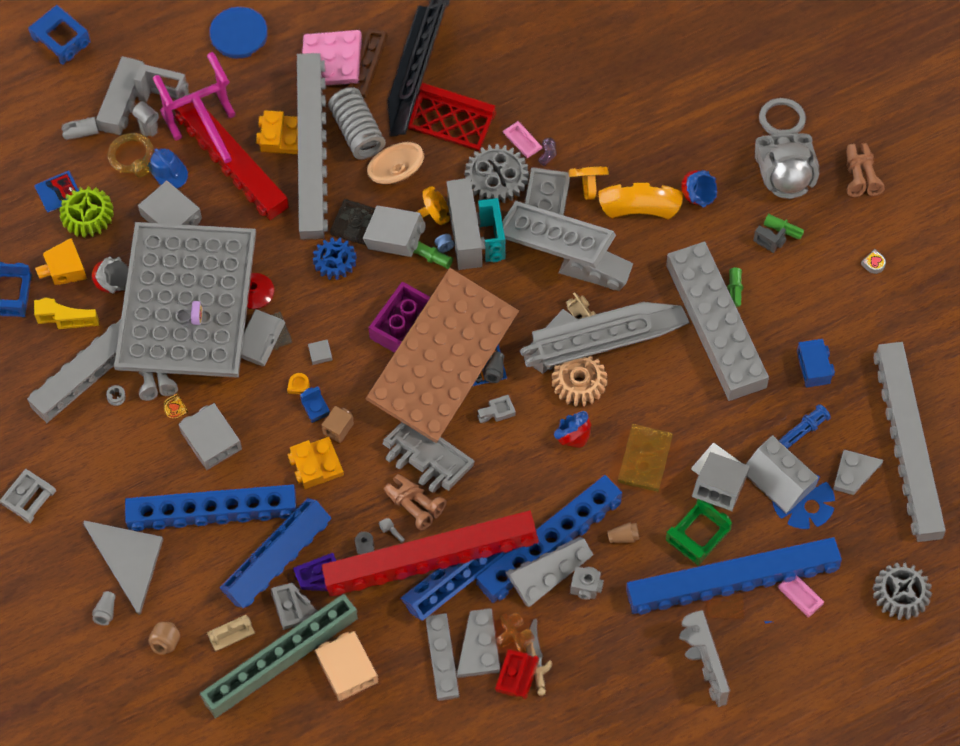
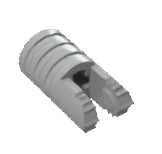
[62,117,99,140]

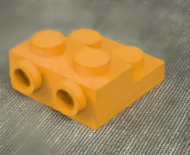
[256,110,298,154]
[287,437,344,489]

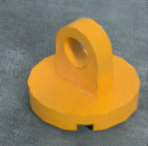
[569,167,609,200]
[416,186,450,225]

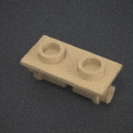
[566,292,596,319]
[207,615,255,652]

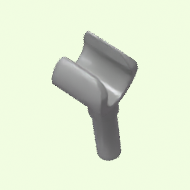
[379,518,405,543]

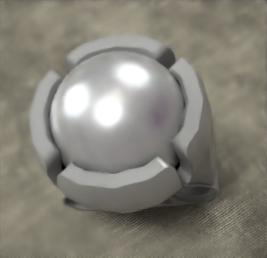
[755,133,820,198]

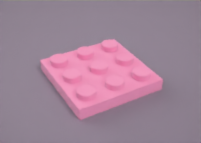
[302,30,362,85]

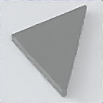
[83,521,163,614]

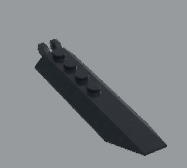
[387,0,450,137]

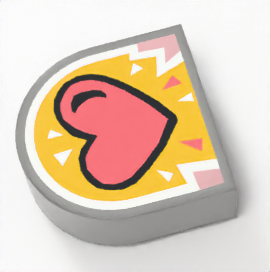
[861,249,886,274]

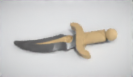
[526,619,552,695]

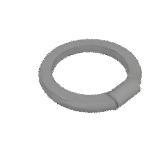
[759,98,806,135]

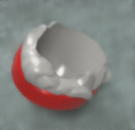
[92,256,129,294]

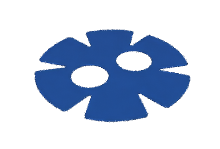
[773,474,835,529]

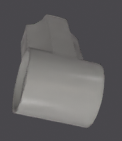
[132,101,159,137]

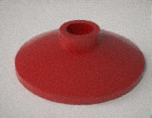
[247,273,274,310]

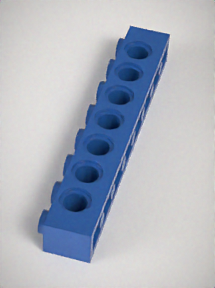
[476,475,622,603]
[125,484,297,531]

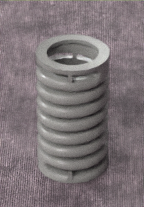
[328,88,386,159]

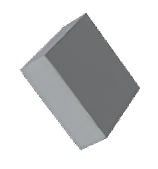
[308,339,333,365]

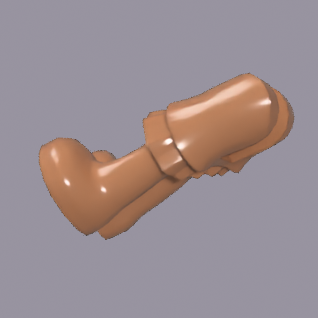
[847,143,885,197]
[384,474,447,530]

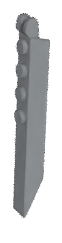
[520,302,690,367]

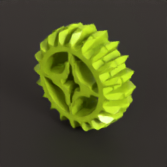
[59,186,114,238]

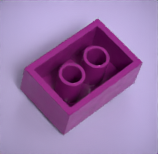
[369,282,431,353]

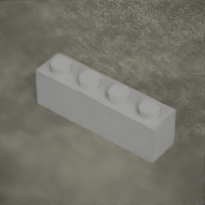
[96,57,145,135]

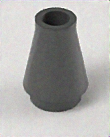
[483,352,505,383]

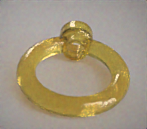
[107,133,154,177]

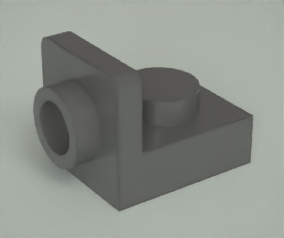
[753,225,787,253]

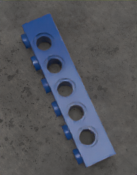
[401,552,507,621]

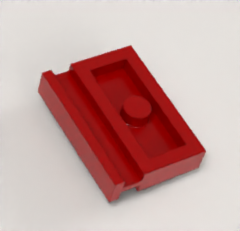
[495,649,539,699]

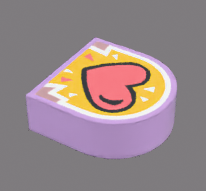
[191,301,203,325]

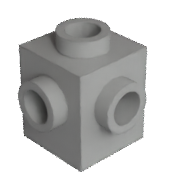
[570,567,604,600]

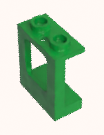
[666,499,732,566]

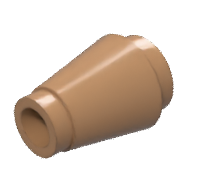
[608,522,640,543]

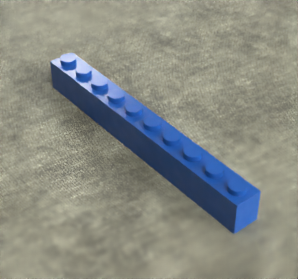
[626,537,842,615]

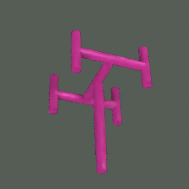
[152,52,235,163]

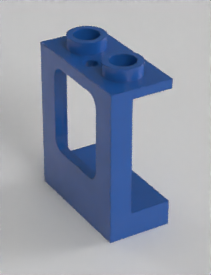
[28,5,91,65]
[0,262,32,317]

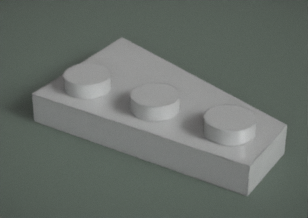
[457,609,500,678]

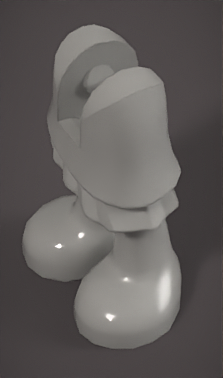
[139,372,178,401]

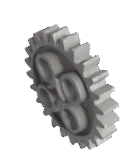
[465,144,529,203]

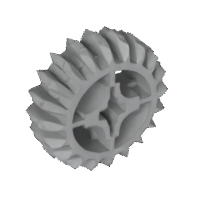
[873,562,932,620]

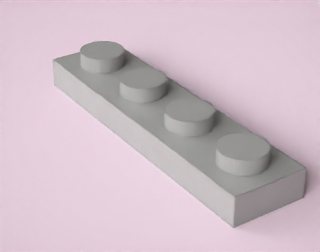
[426,613,459,701]

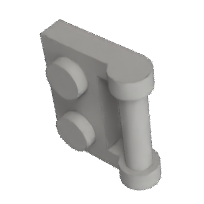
[0,469,56,523]

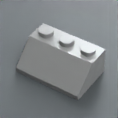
[746,435,818,514]

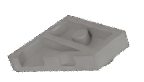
[833,450,883,495]
[271,583,318,630]

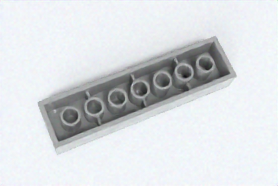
[666,241,769,401]

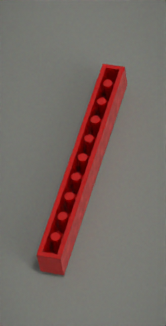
[322,510,539,597]

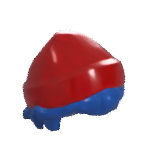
[681,170,717,207]
[554,411,592,448]

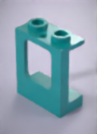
[478,198,505,262]

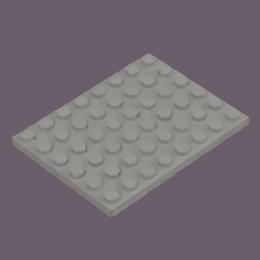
[114,222,256,377]

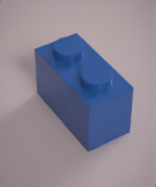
[797,339,835,388]

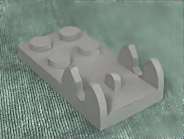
[679,610,730,707]

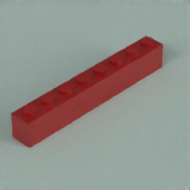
[174,102,289,220]

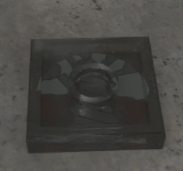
[330,199,375,246]

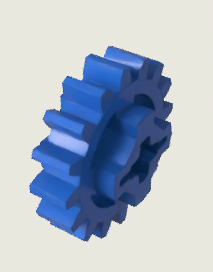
[313,237,357,280]

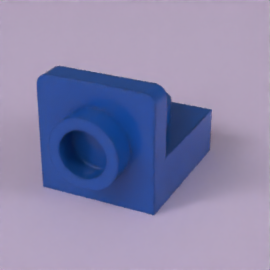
[300,386,330,423]

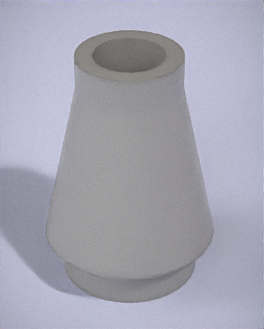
[92,592,116,625]

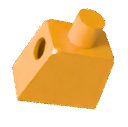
[35,238,87,285]

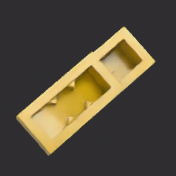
[34,298,99,329]

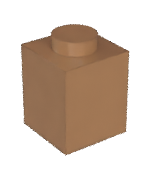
[322,406,354,443]

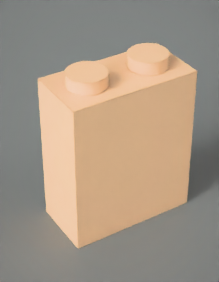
[315,631,378,701]

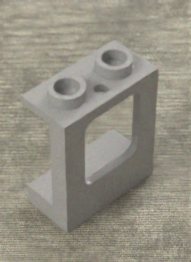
[134,64,190,102]

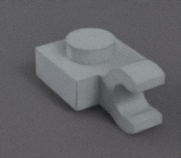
[477,395,516,423]

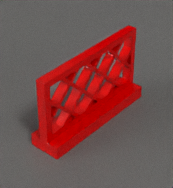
[407,83,496,152]

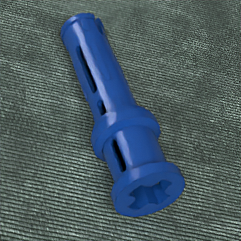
[778,404,831,449]

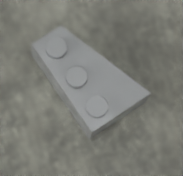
[559,251,633,291]

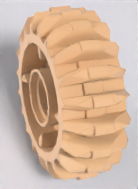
[552,355,607,407]

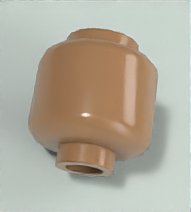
[148,622,180,655]

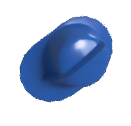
[148,148,188,189]

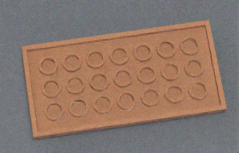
[365,268,519,443]

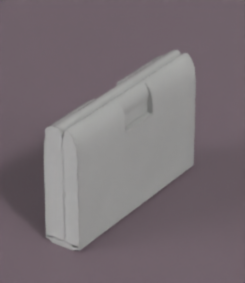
[241,309,285,366]

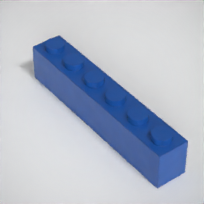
[219,498,331,609]

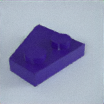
[293,553,336,591]

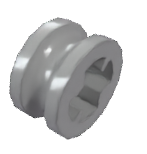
[106,385,126,406]

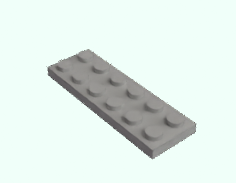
[496,201,616,268]

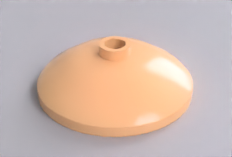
[367,142,424,184]

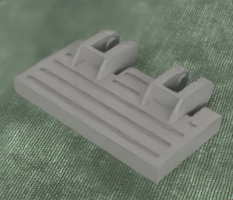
[383,422,475,493]

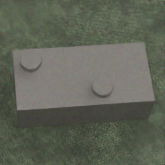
[447,178,485,270]

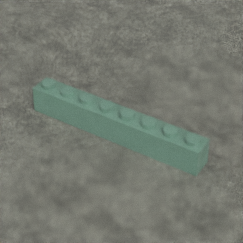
[200,594,358,718]

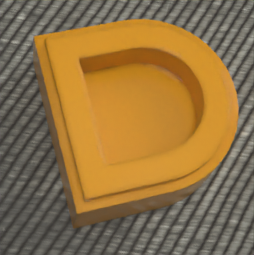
[287,373,310,395]

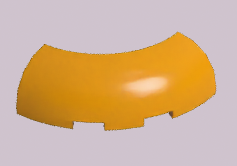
[598,183,683,220]

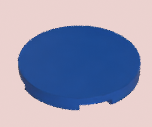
[210,7,268,58]

